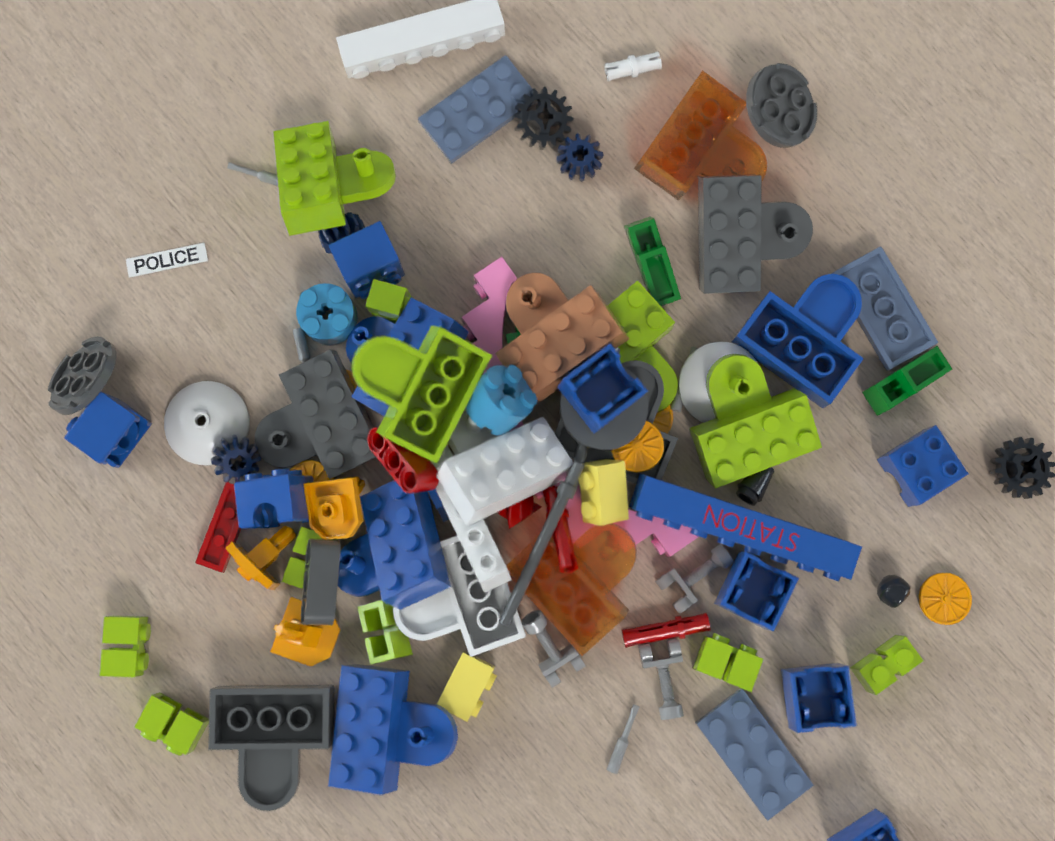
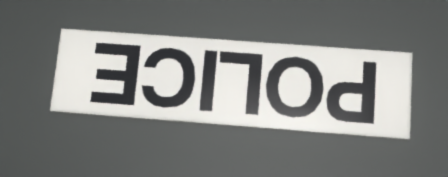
[126,242,208,278]

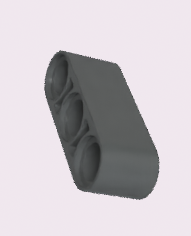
[301,539,340,626]

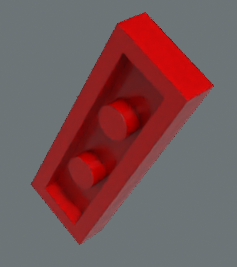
[195,482,241,573]

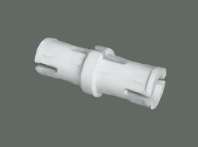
[604,51,662,81]

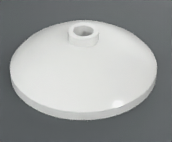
[678,342,757,423]
[164,381,250,466]

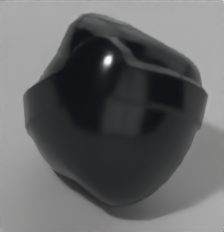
[877,575,911,608]

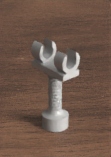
[655,544,734,614]
[521,610,585,688]
[638,639,684,720]

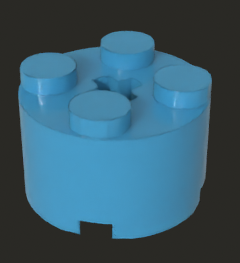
[296,283,358,346]
[465,365,537,435]

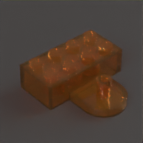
[633,70,767,200]
[506,523,637,656]

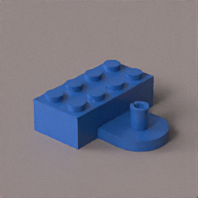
[731,274,864,409]
[346,297,469,416]
[338,480,451,610]
[328,664,458,795]

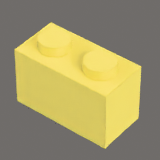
[579,459,629,526]
[437,651,497,722]

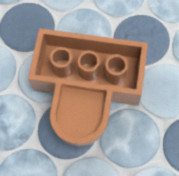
[495,273,630,405]

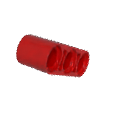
[367,427,439,494]

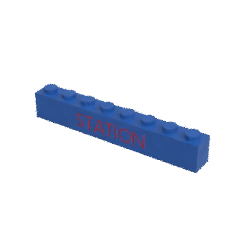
[629,473,862,581]

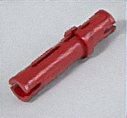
[543,485,579,573]
[622,613,711,648]

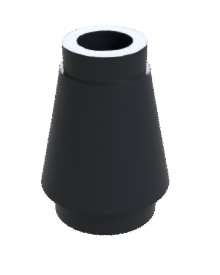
[736,467,775,506]

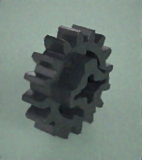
[513,87,574,150]
[990,437,1055,499]

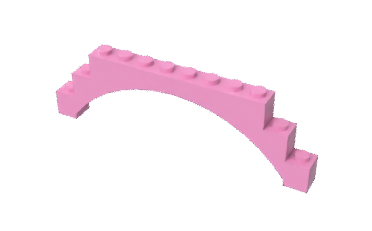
[462,257,699,557]

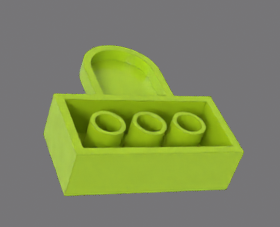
[273,121,396,236]
[608,280,678,413]
[352,325,492,463]
[689,354,822,489]

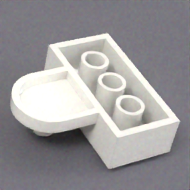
[437,408,573,526]
[393,525,526,657]

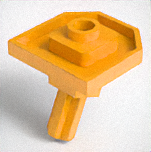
[303,476,365,540]
[226,526,296,590]
[270,596,341,667]

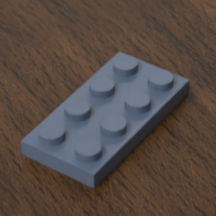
[418,55,538,164]
[832,246,939,371]
[695,688,814,821]

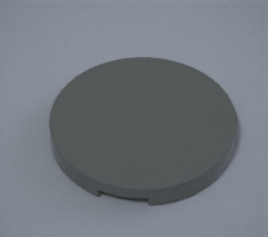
[746,63,817,148]
[48,336,116,415]
[559,367,648,451]

